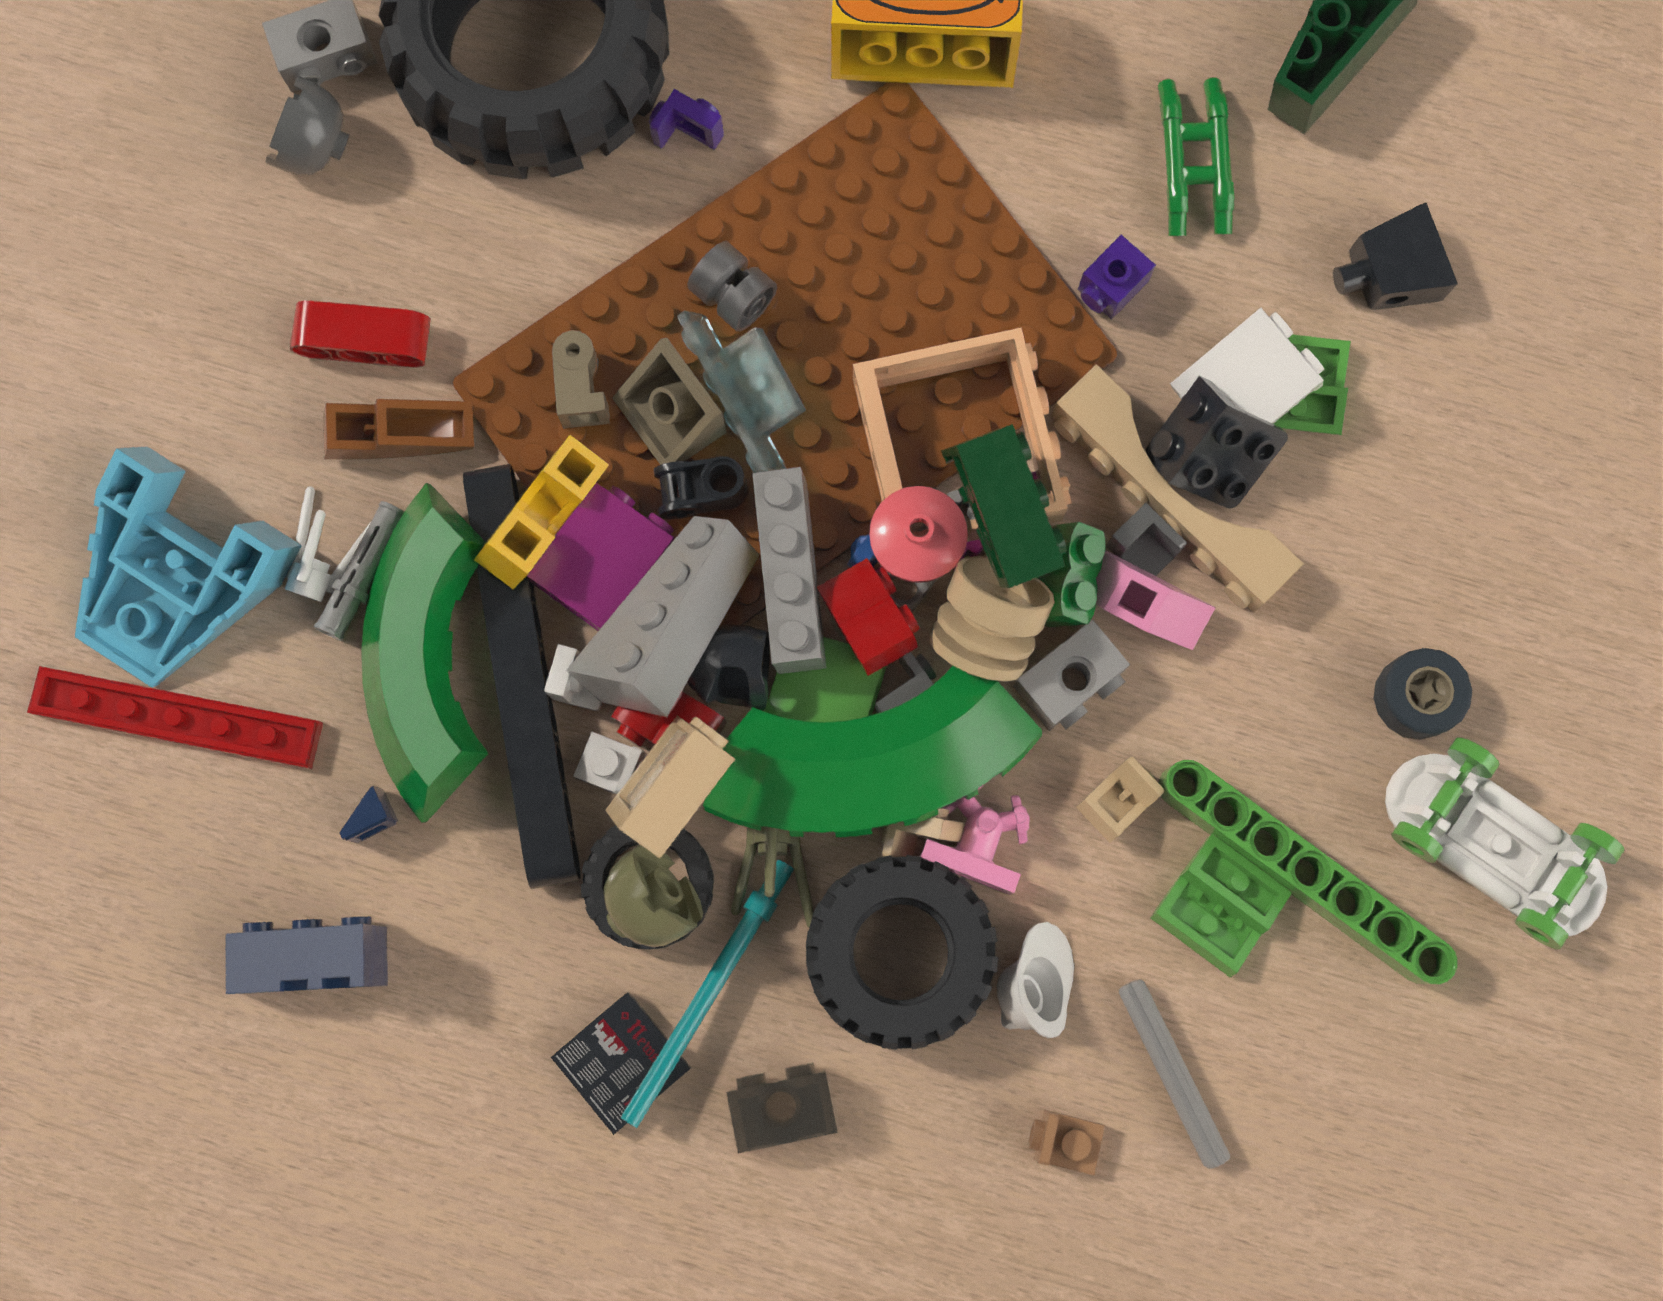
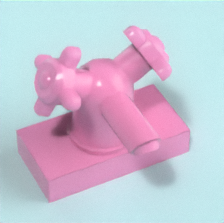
[920,785,1030,895]

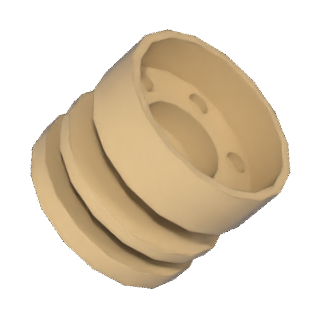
[929,556,1054,681]

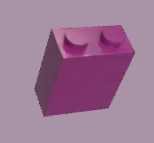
[527,483,675,631]

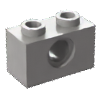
[262,0,377,93]
[1013,620,1130,731]

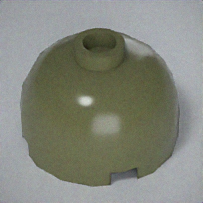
[604,845,703,947]

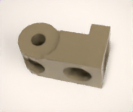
[552,330,610,429]

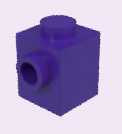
[1077,234,1156,320]

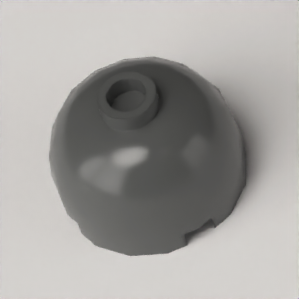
[265,76,350,175]

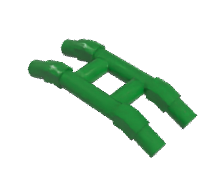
[1158,77,1234,236]

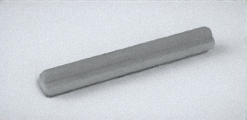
[1119,979,1230,1169]

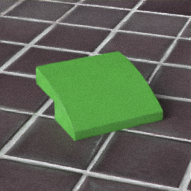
[1274,334,1351,435]
[764,637,887,722]
[1150,834,1292,977]

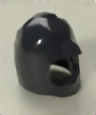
[687,624,770,710]

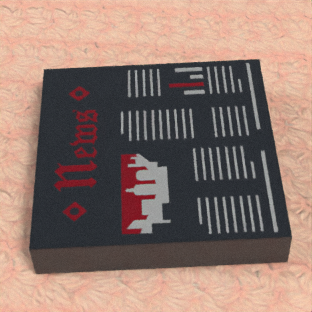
[551,992,691,1135]

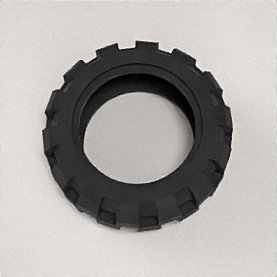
[378,0,670,179]

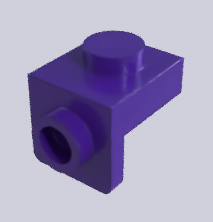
[649,89,724,150]

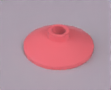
[869,486,968,583]

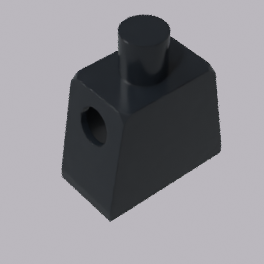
[1333,203,1458,310]

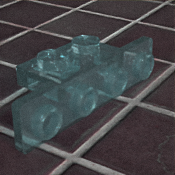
[677,310,806,473]

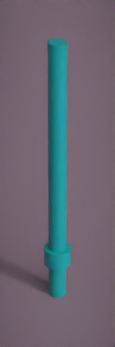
[620,859,794,1128]

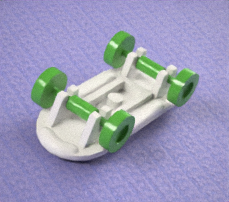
[1385,737,1625,950]

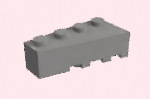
[566,516,759,717]

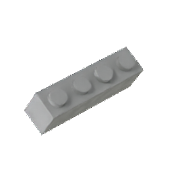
[753,467,827,674]

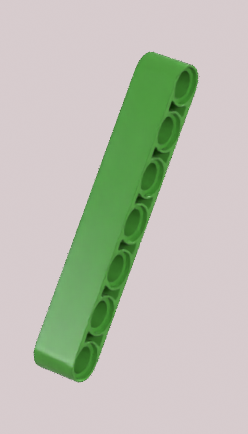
[1159,760,1457,984]

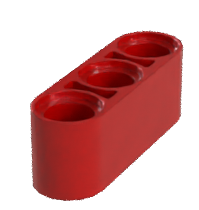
[290,300,431,368]

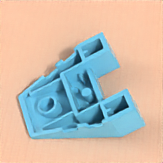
[75,446,302,688]

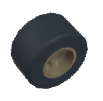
[1373,648,1472,740]

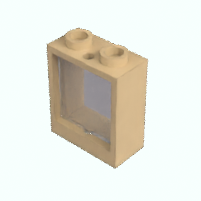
[605,715,735,858]

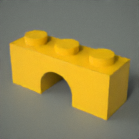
[474,435,609,589]

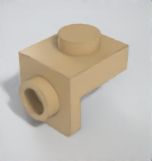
[1076,757,1164,843]
[882,808,965,857]

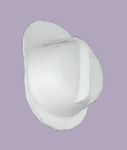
[997,922,1074,1039]

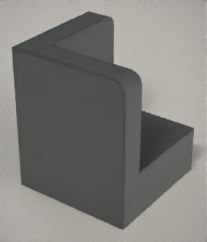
[1106,503,1187,576]

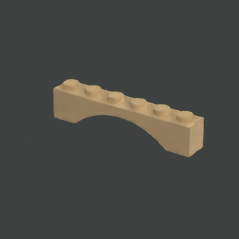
[1051,364,1304,613]

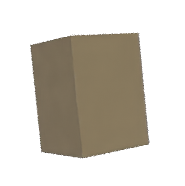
[612,337,726,465]

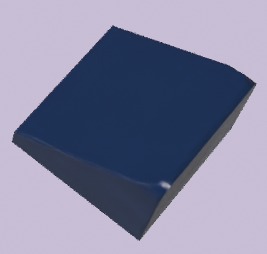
[339,785,398,844]

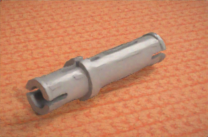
[314,501,404,641]

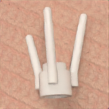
[285,486,371,602]

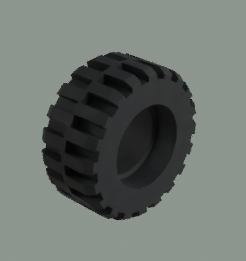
[806,855,998,1050]

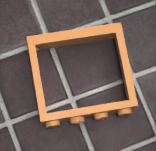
[853,328,1072,542]

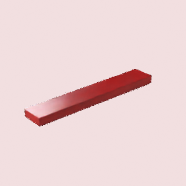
[27,666,323,770]

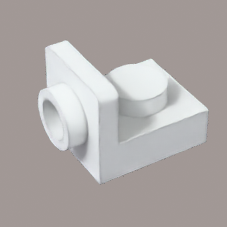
[544,644,602,711]
[573,732,647,794]

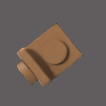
[1028,1109,1105,1175]

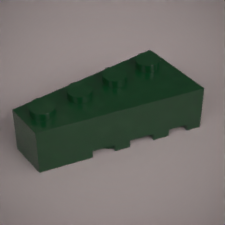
[1268,0,1418,135]

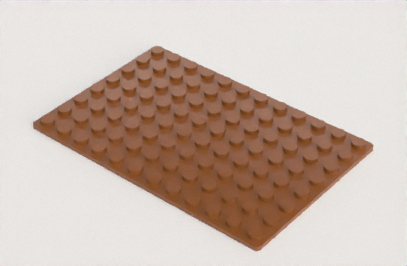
[453,82,1117,626]

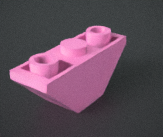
[1096,550,1216,650]

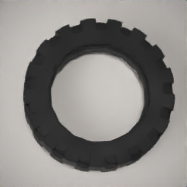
[581,825,714,950]

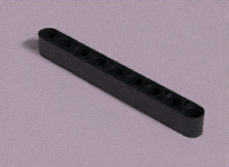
[463,464,581,889]

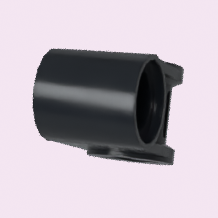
[653,456,748,519]

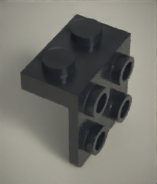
[1145,375,1288,509]

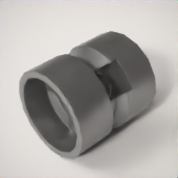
[687,241,777,331]

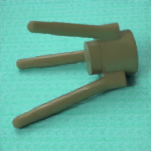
[731,826,814,927]

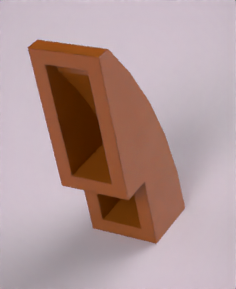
[323,399,474,460]

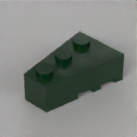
[941,424,1067,588]

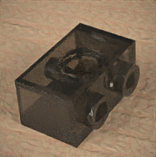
[726,1062,838,1154]

